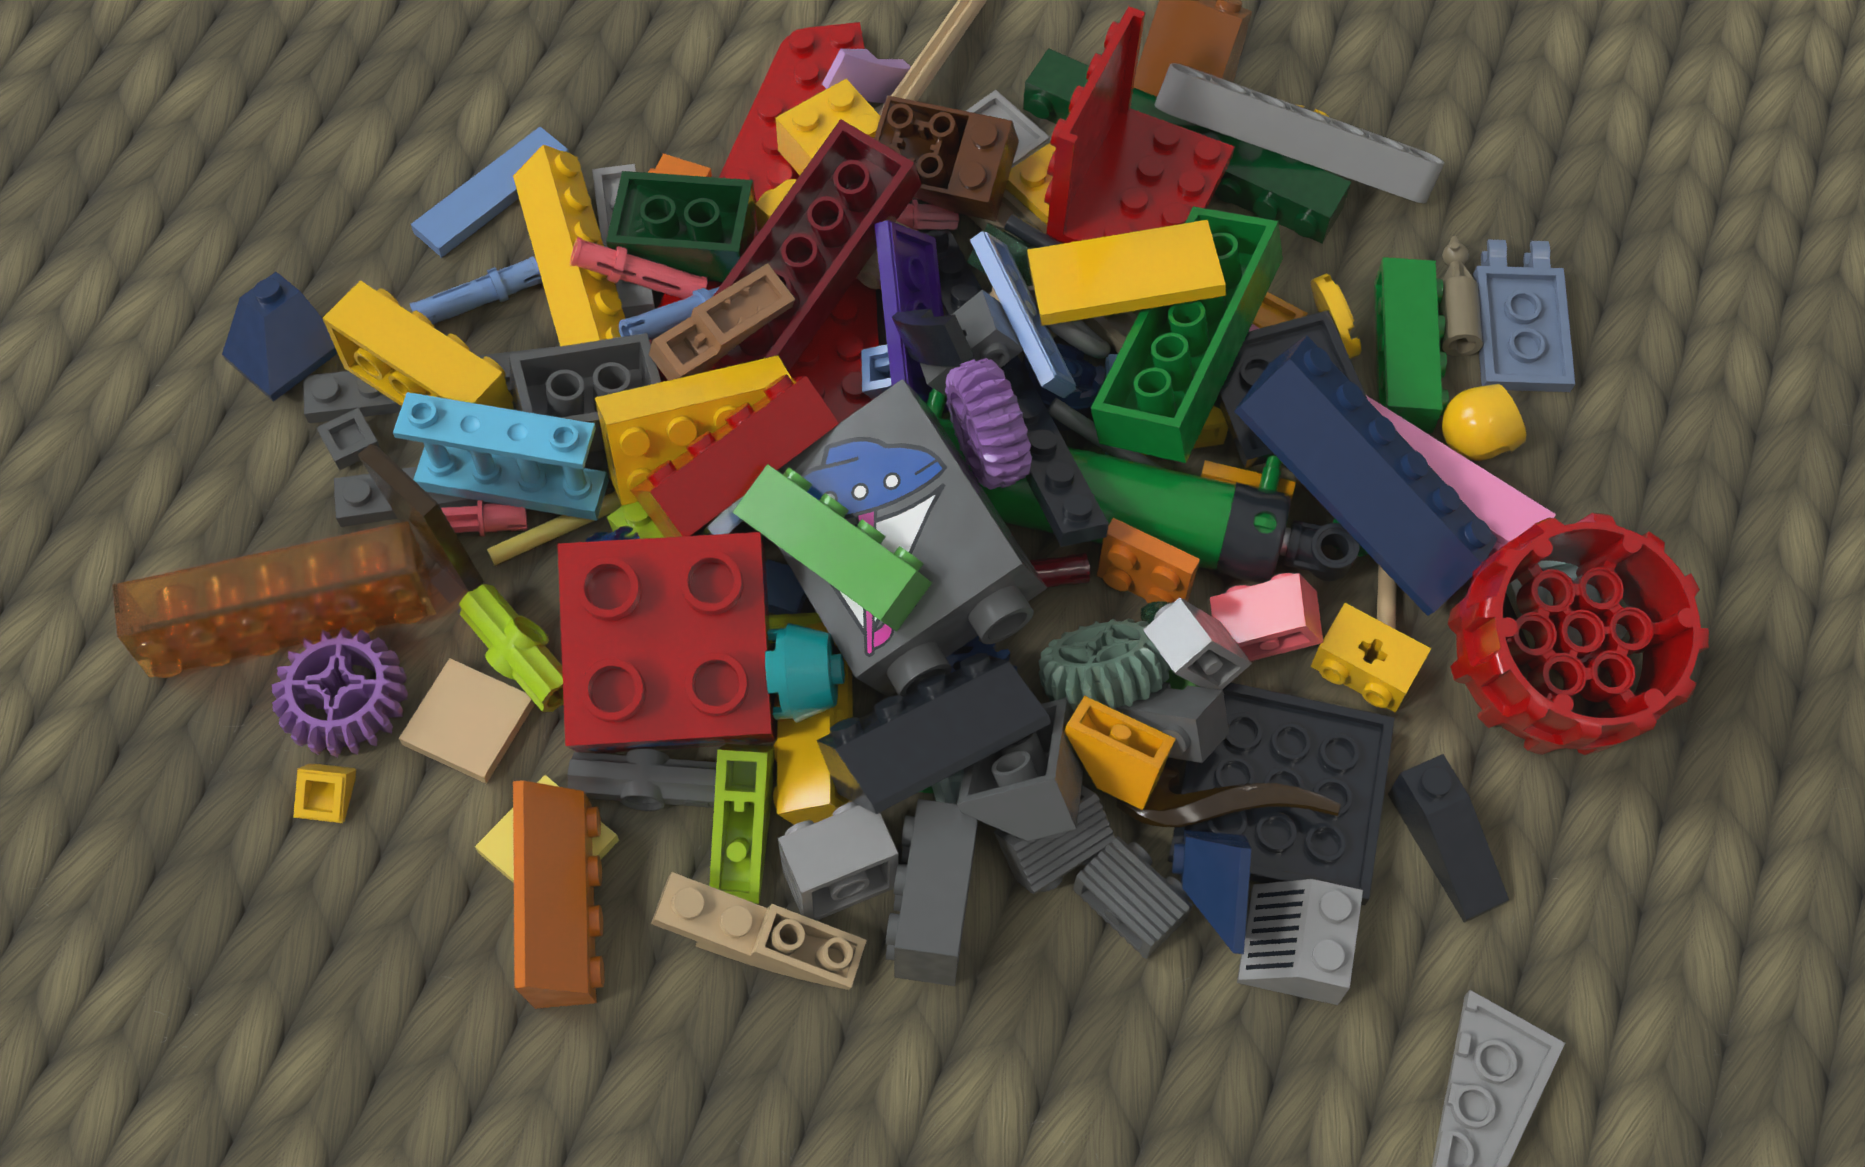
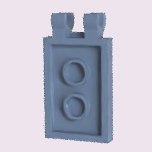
[1473,239,1575,392]

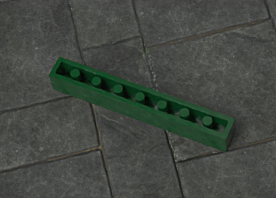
[1023,48,1351,244]

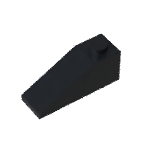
[1388,754,1509,923]

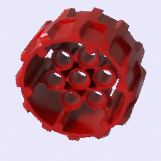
[1448,512,1709,755]

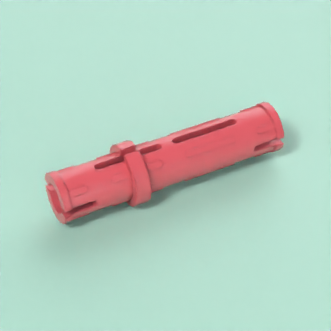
[570,237,707,299]

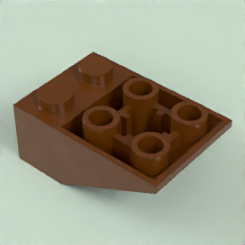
[874,95,1019,222]

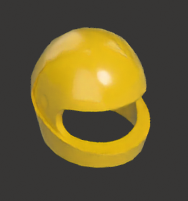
[1442,384,1526,461]

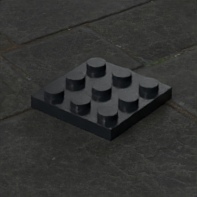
[1217,310,1368,469]

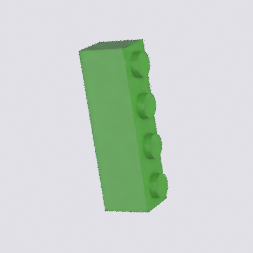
[733,464,932,632]

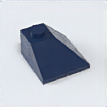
[222,272,338,402]
[1172,830,1251,954]

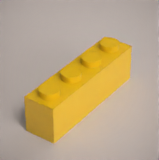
[773,622,853,825]

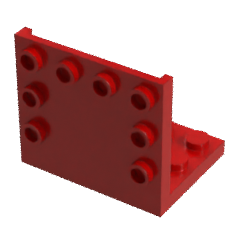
[1044,6,1235,244]

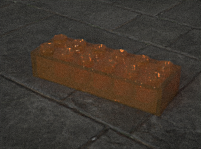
[112,521,436,678]

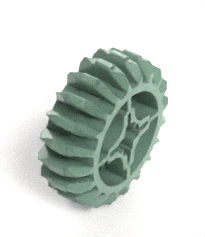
[1038,618,1170,712]

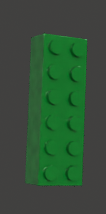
[1091,206,1283,463]

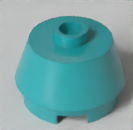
[765,623,845,723]

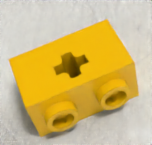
[1310,603,1431,713]

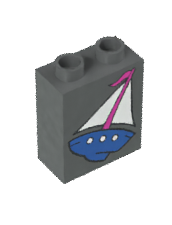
[777,379,1047,697]

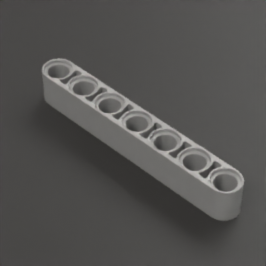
[1154,63,1445,203]

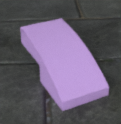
[822,49,911,103]

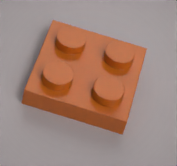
[1097,518,1200,610]

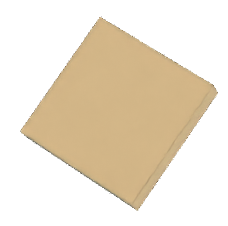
[399,658,535,784]

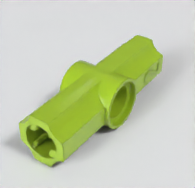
[459,584,564,712]

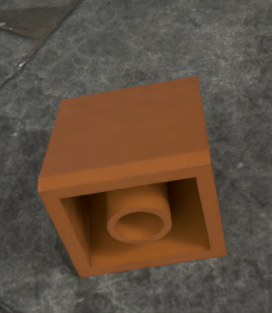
[1134,0,1252,96]

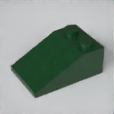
[606,171,757,282]

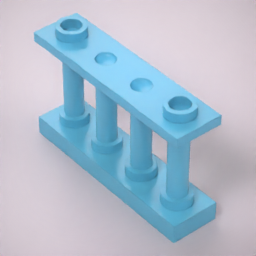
[393,392,609,521]

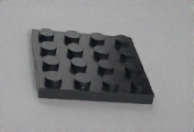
[1167,682,1395,906]

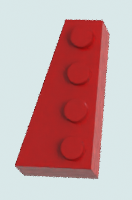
[630,374,839,537]

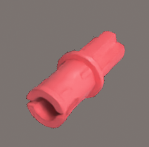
[897,199,959,231]
[441,500,528,537]

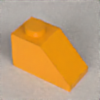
[1064,695,1176,810]

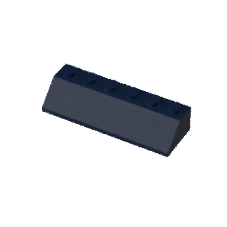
[1234,335,1498,616]

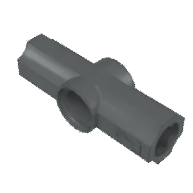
[567,749,717,811]

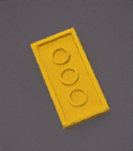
[1027,220,1226,326]

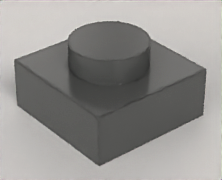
[316,408,381,471]

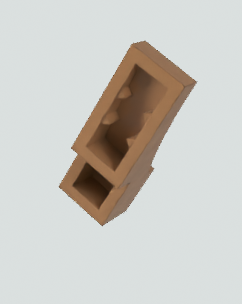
[649,263,795,381]

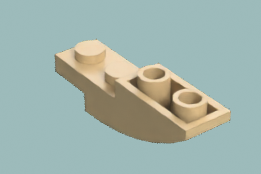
[651,872,867,990]

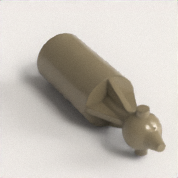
[1439,236,1483,356]

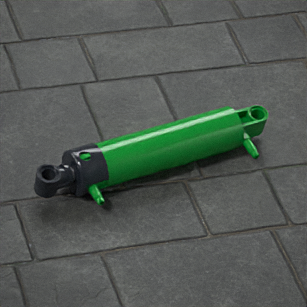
[927,388,1359,584]

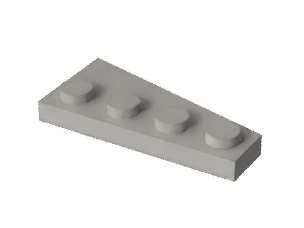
[1432,990,1565,1167]

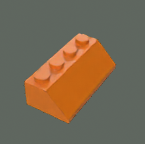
[513,780,605,1009]

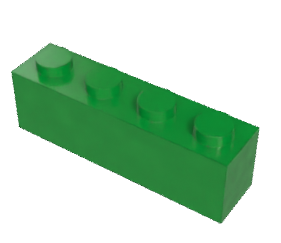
[1374,257,1449,433]

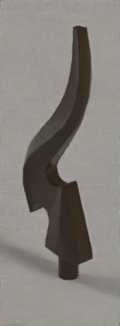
[1117,763,1341,827]

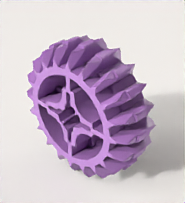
[945,358,1032,490]
[272,627,408,758]

